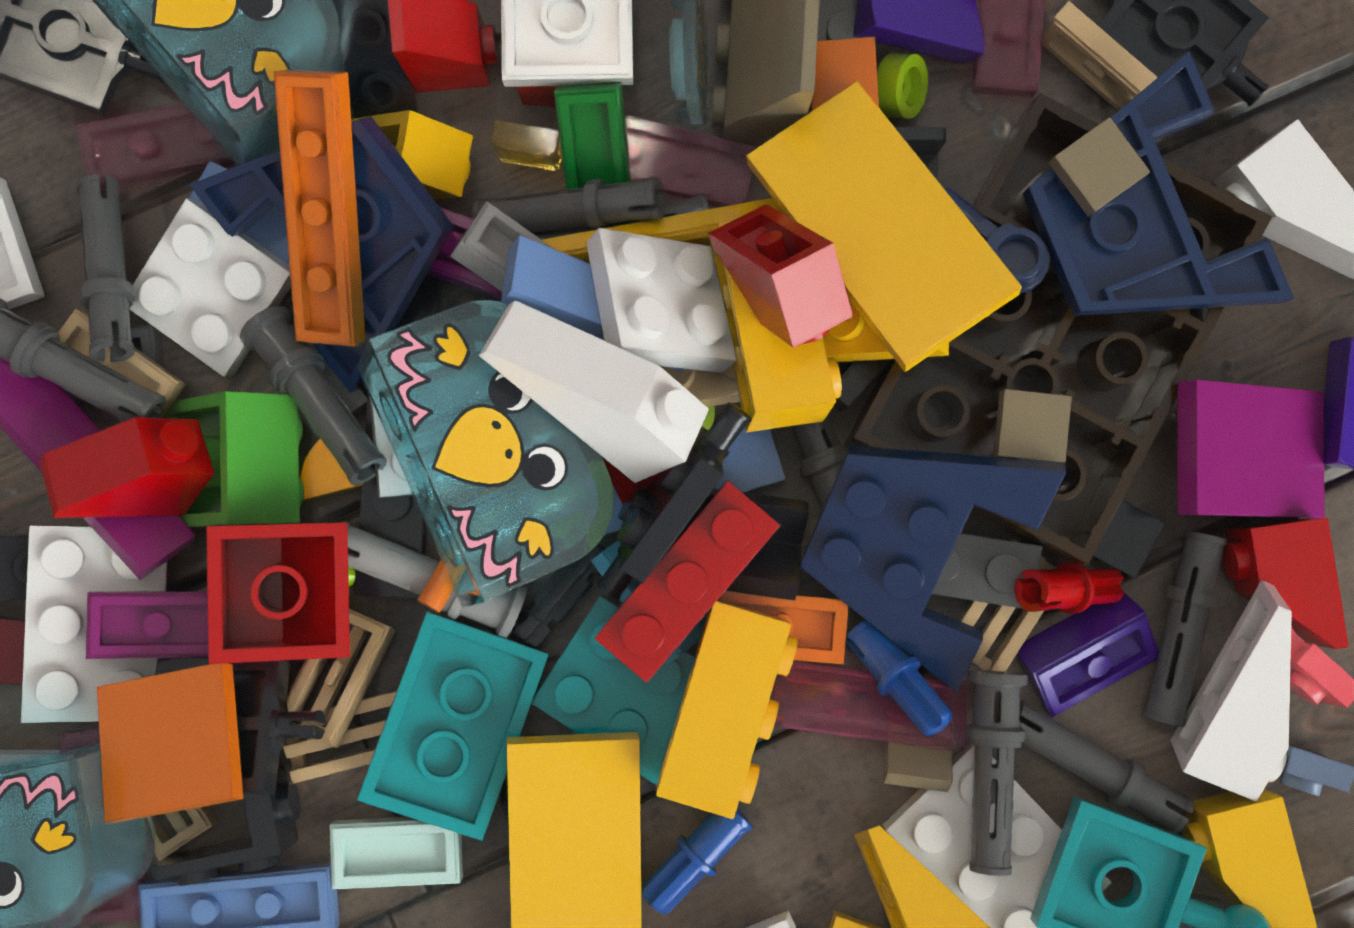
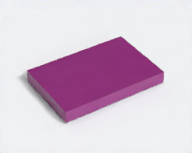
[1177,380,1325,518]

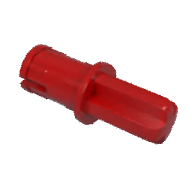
[1014,562,1125,614]

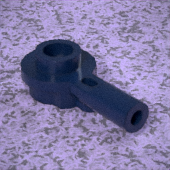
[944,186,1050,293]

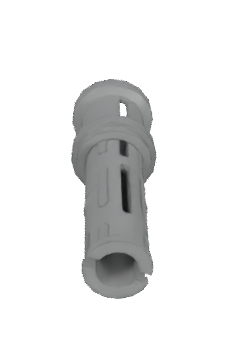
[344,521,527,639]

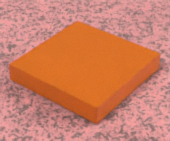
[97,663,244,823]

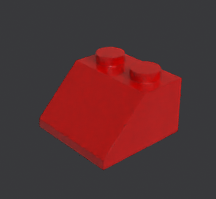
[206,522,350,664]

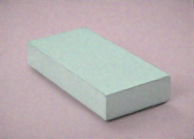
[330,817,463,889]

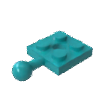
[1030,795,1270,928]

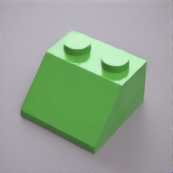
[165,391,304,527]

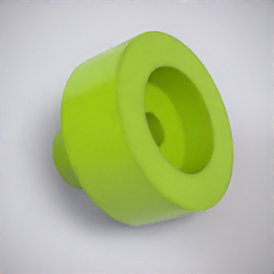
[877,53,928,119]

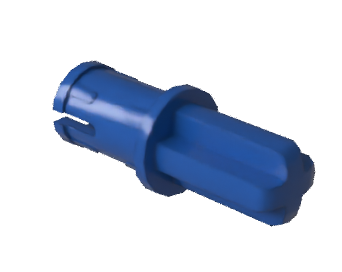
[845,620,953,737]
[641,808,753,915]

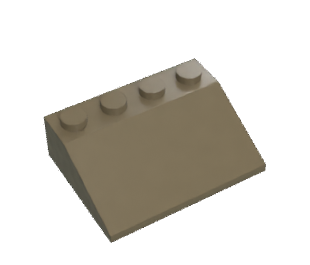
[712,0,820,147]

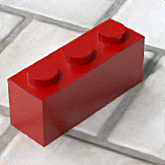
[594,480,781,683]

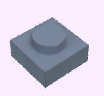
[1279,745,1354,796]

